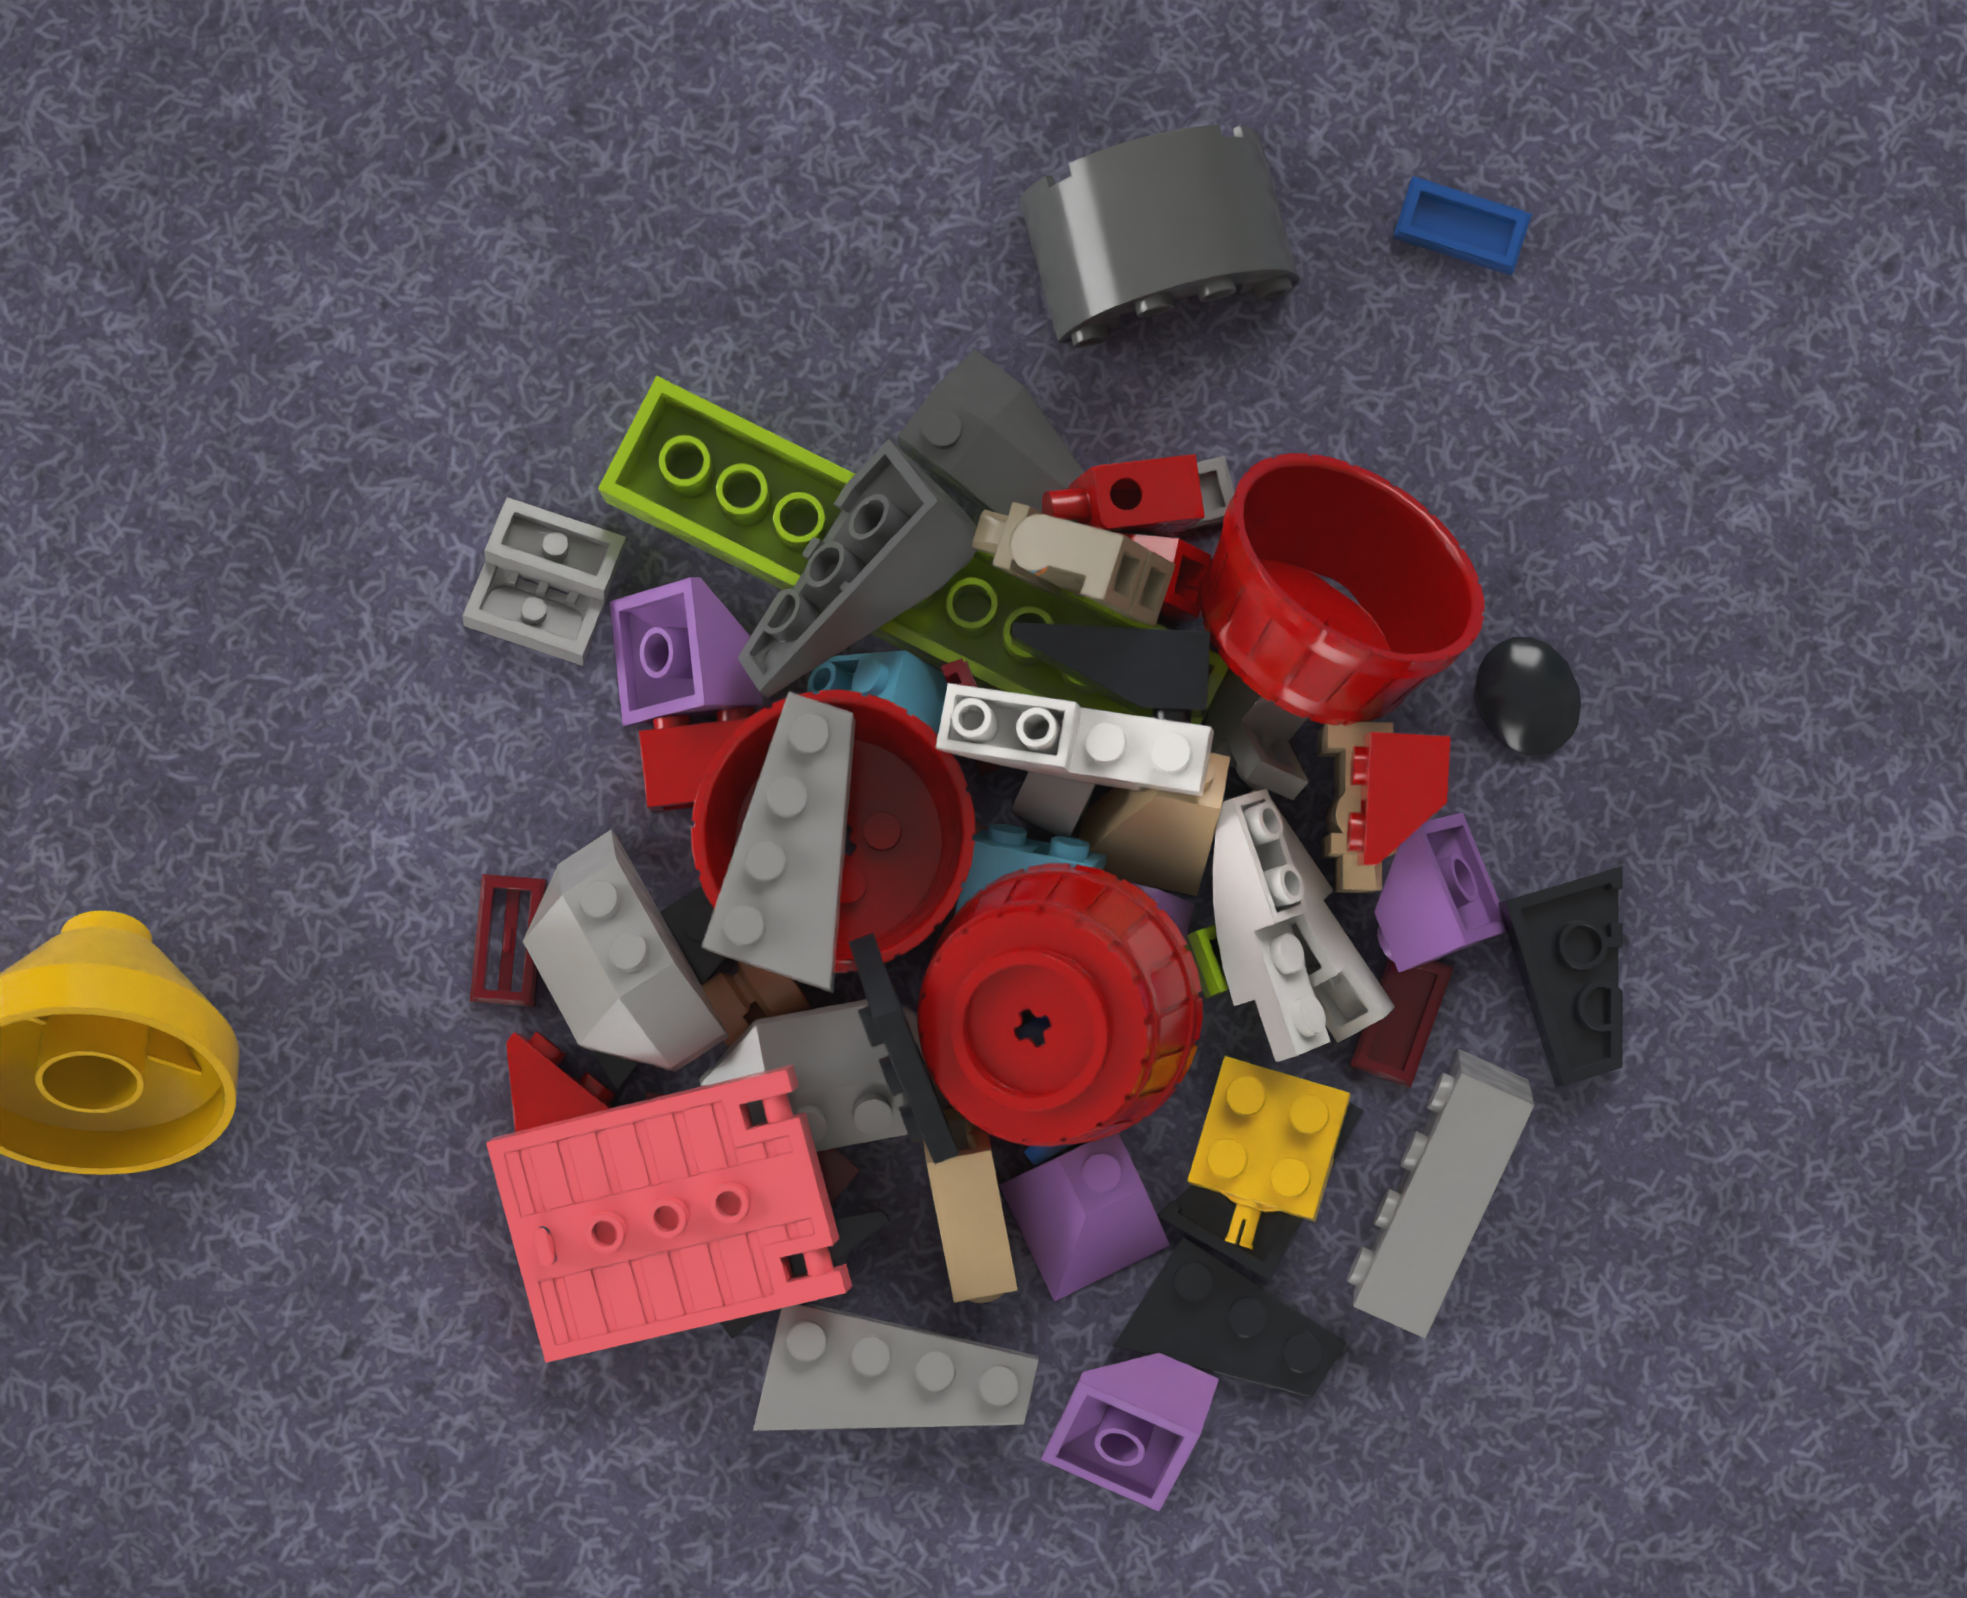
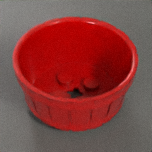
[1200,453,1485,726]
[691,689,975,973]
[917,863,1203,1146]

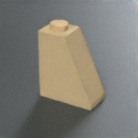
[1078,753,1230,896]
[923,1104,1018,1303]

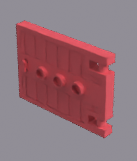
[486,1064,852,1363]

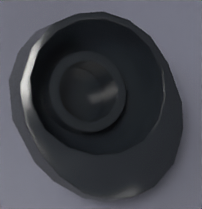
[1474,637,1581,756]

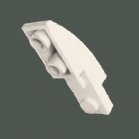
[936,683,1214,796]
[1213,788,1331,1062]
[1214,789,1395,1043]

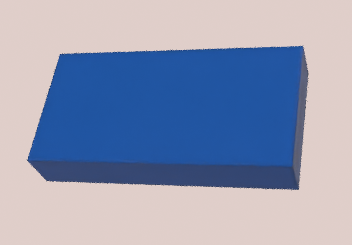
[1392,176,1532,276]

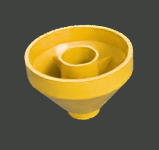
[0,911,240,1175]

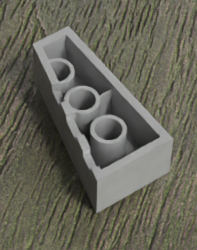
[702,692,855,992]
[1347,1049,1535,1338]
[753,1302,1039,1431]

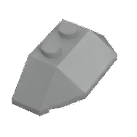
[523,830,730,1072]
[699,999,950,1152]

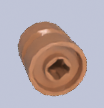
[701,961,814,1047]

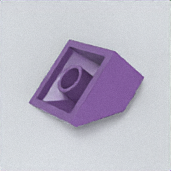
[609,577,763,726]
[1374,813,1507,972]
[999,1133,1170,1302]
[1041,1353,1219,1512]

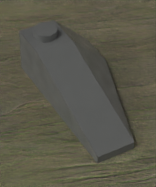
[898,350,1084,516]
[737,439,977,697]

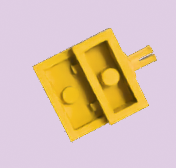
[1187,1056,1351,1249]

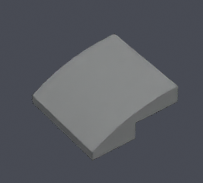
[463,497,626,666]

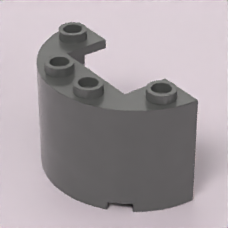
[1020,125,1299,348]

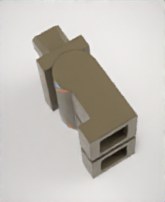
[972,502,1176,627]

